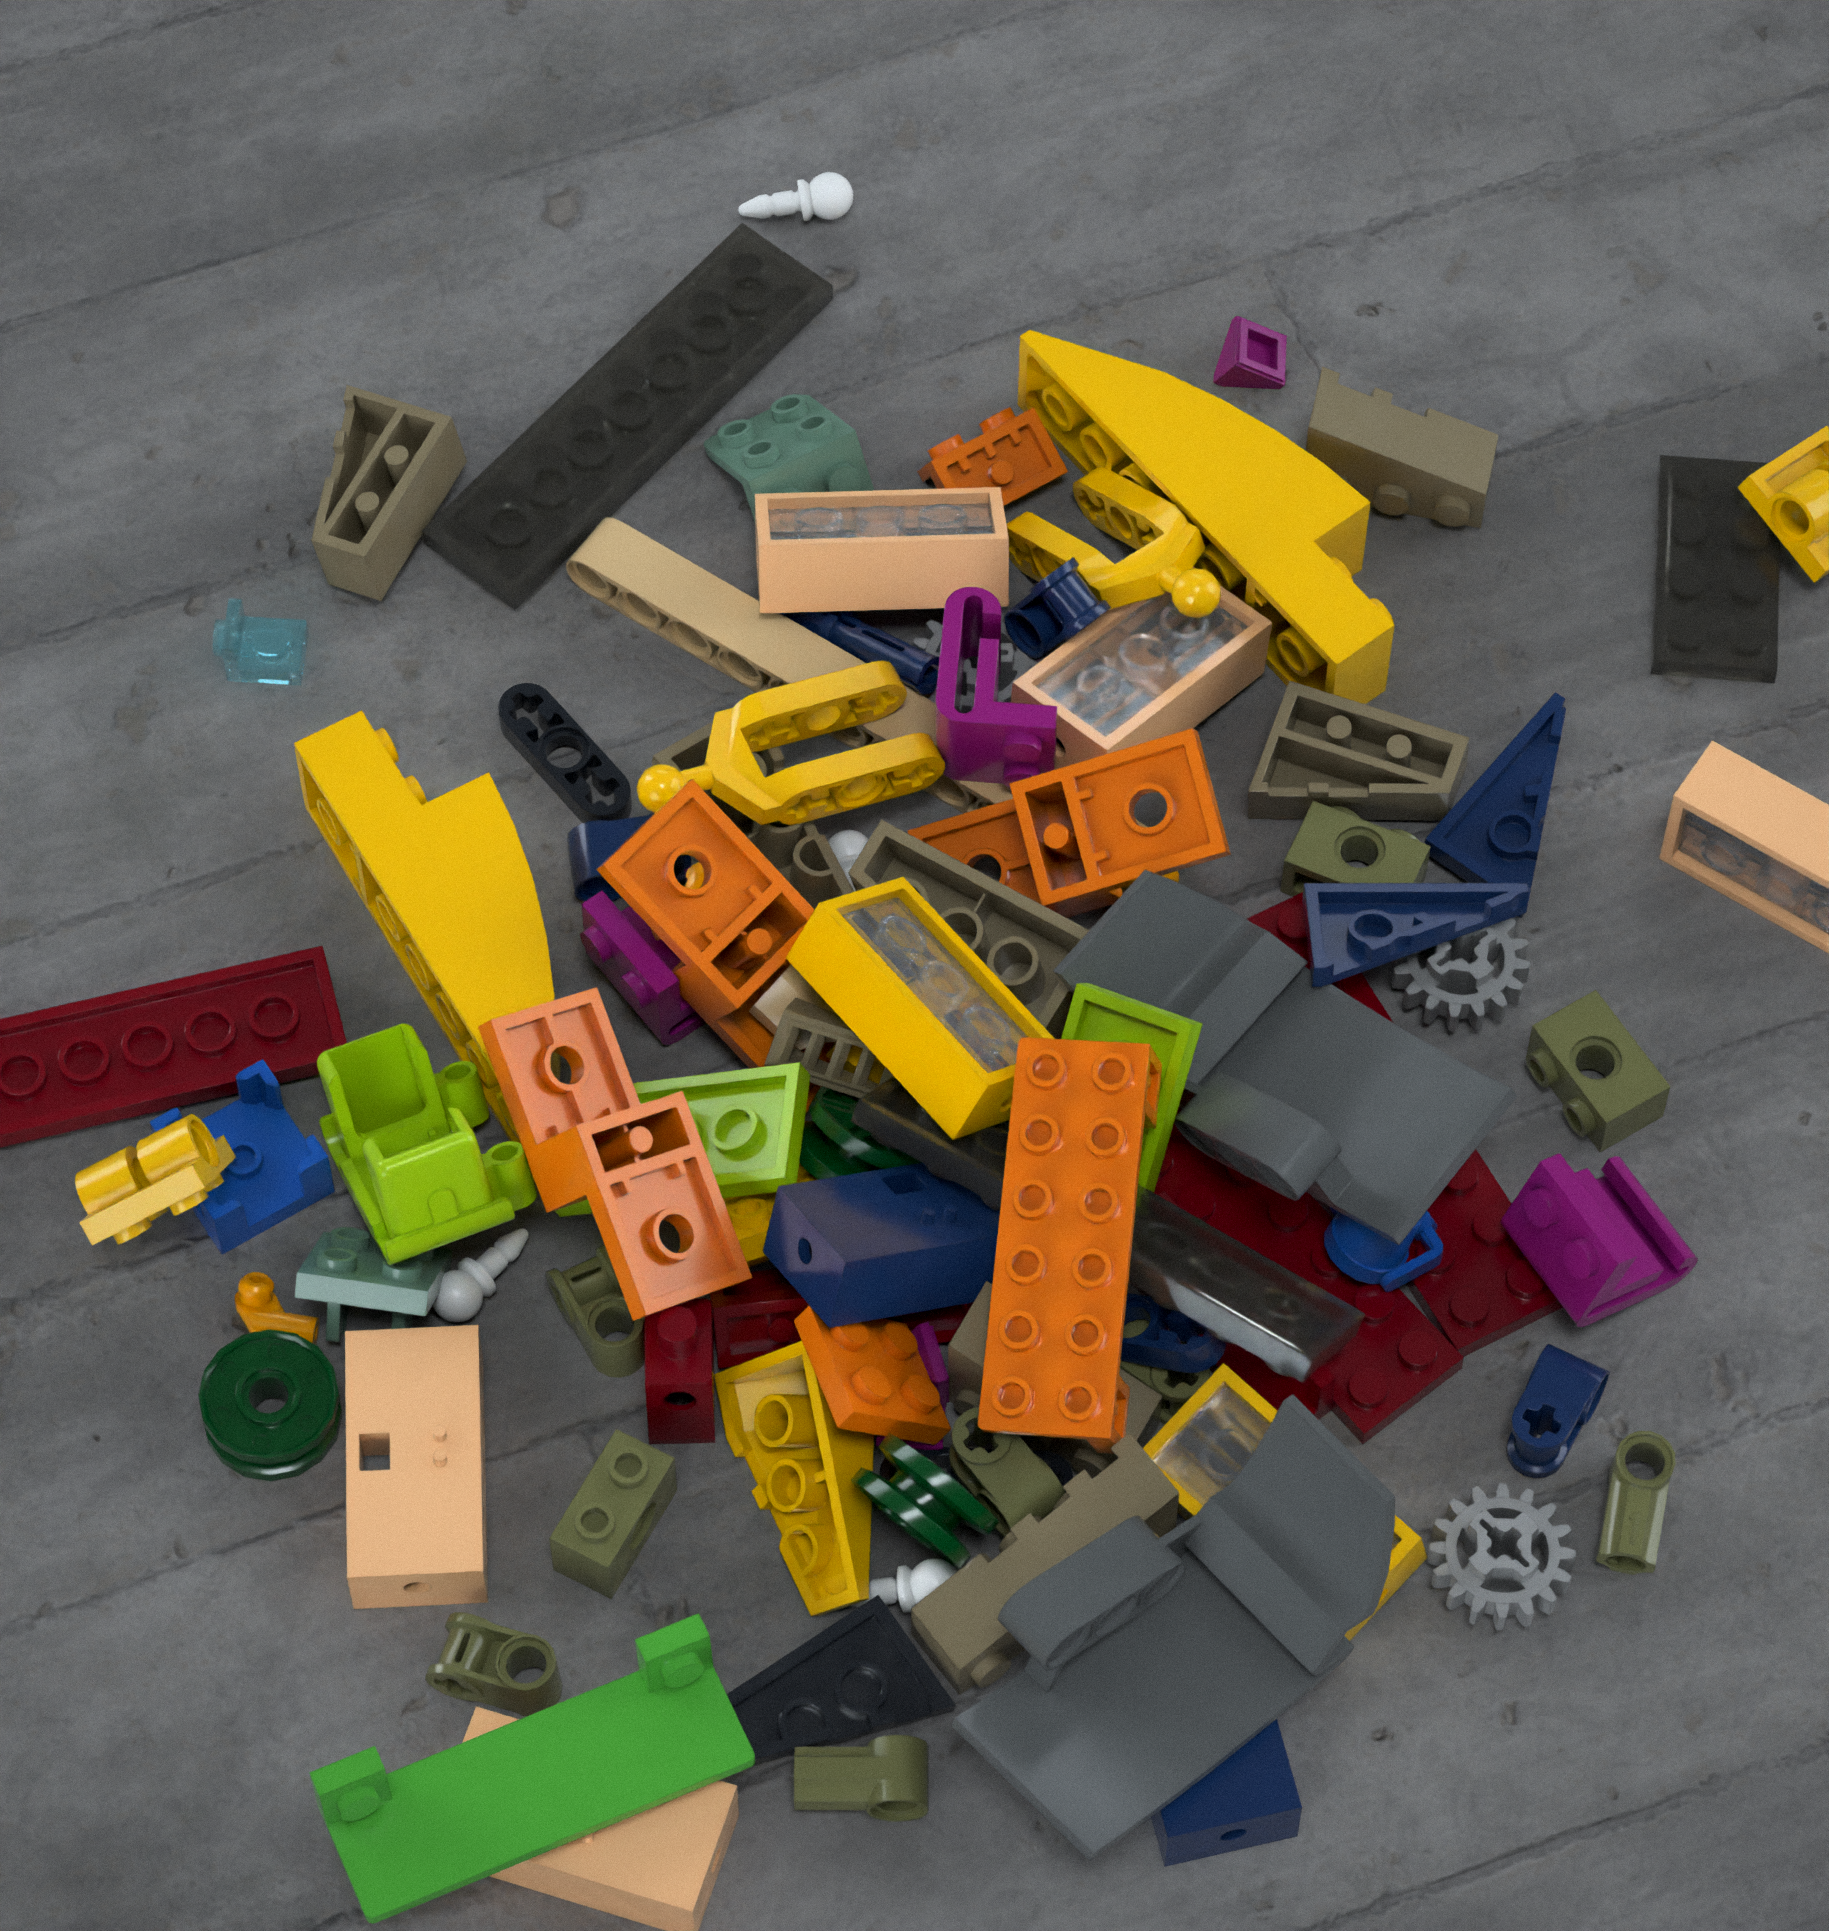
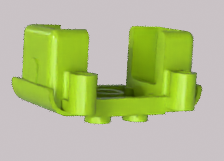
[317,1023,537,1266]

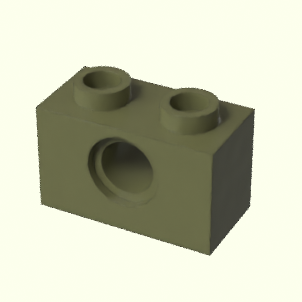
[1280,801,1431,897]
[1526,990,1670,1152]
[549,1429,677,1599]

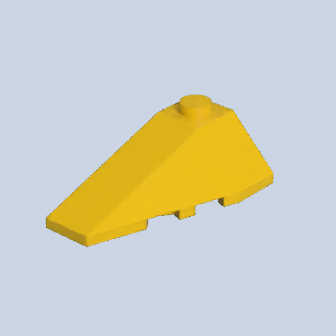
[714,1341,874,1616]

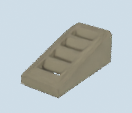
[764,998,901,1108]

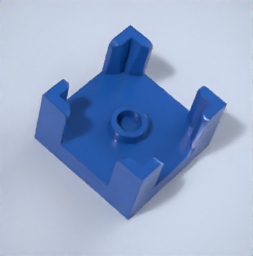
[150,1059,335,1255]

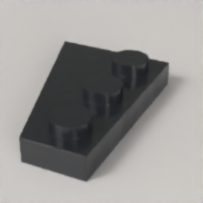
[727,1595,956,1765]

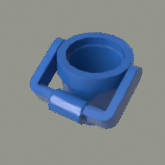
[1324,1207,1443,1292]

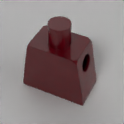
[645,1298,715,1444]

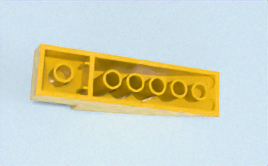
[1018,330,1395,704]
[294,710,561,1182]

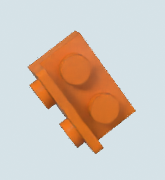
[917,407,1068,506]

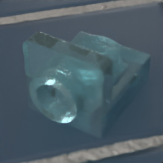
[213,598,309,686]

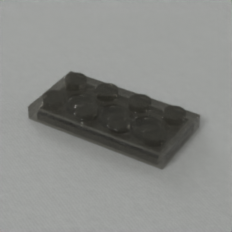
[1650,455,1780,684]

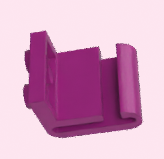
[936,587,1057,788]
[580,866,706,1045]
[1500,1153,1698,1327]

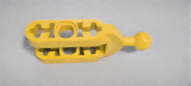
[1007,466,1221,618]
[636,661,945,825]

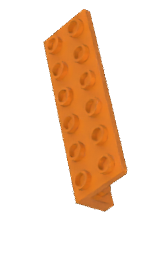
[978,1037,1162,1454]

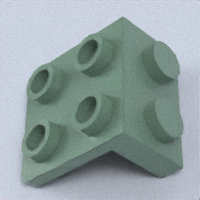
[703,394,874,522]

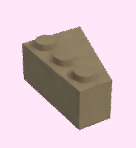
[1306,367,1499,528]
[311,385,467,601]
[1248,680,1469,821]
[948,1281,1163,1479]

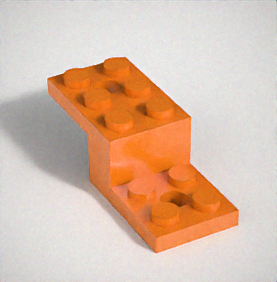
[907,728,1231,918]
[596,779,835,1112]
[478,987,752,1321]

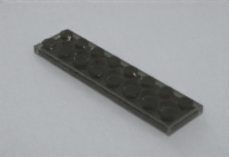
[422,223,833,610]
[851,1076,1365,1382]

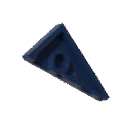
[1424,692,1566,918]
[1302,883,1529,987]

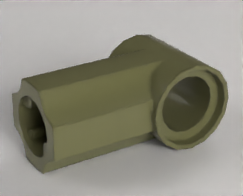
[1596,1431,1676,1575]
[794,1735,929,1822]

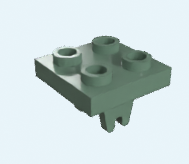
[295,1227,452,1342]

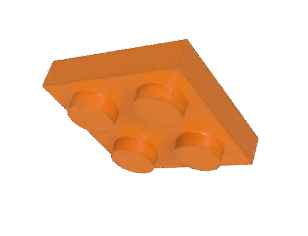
[794,1305,951,1445]

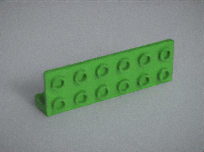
[309,1613,755,1924]

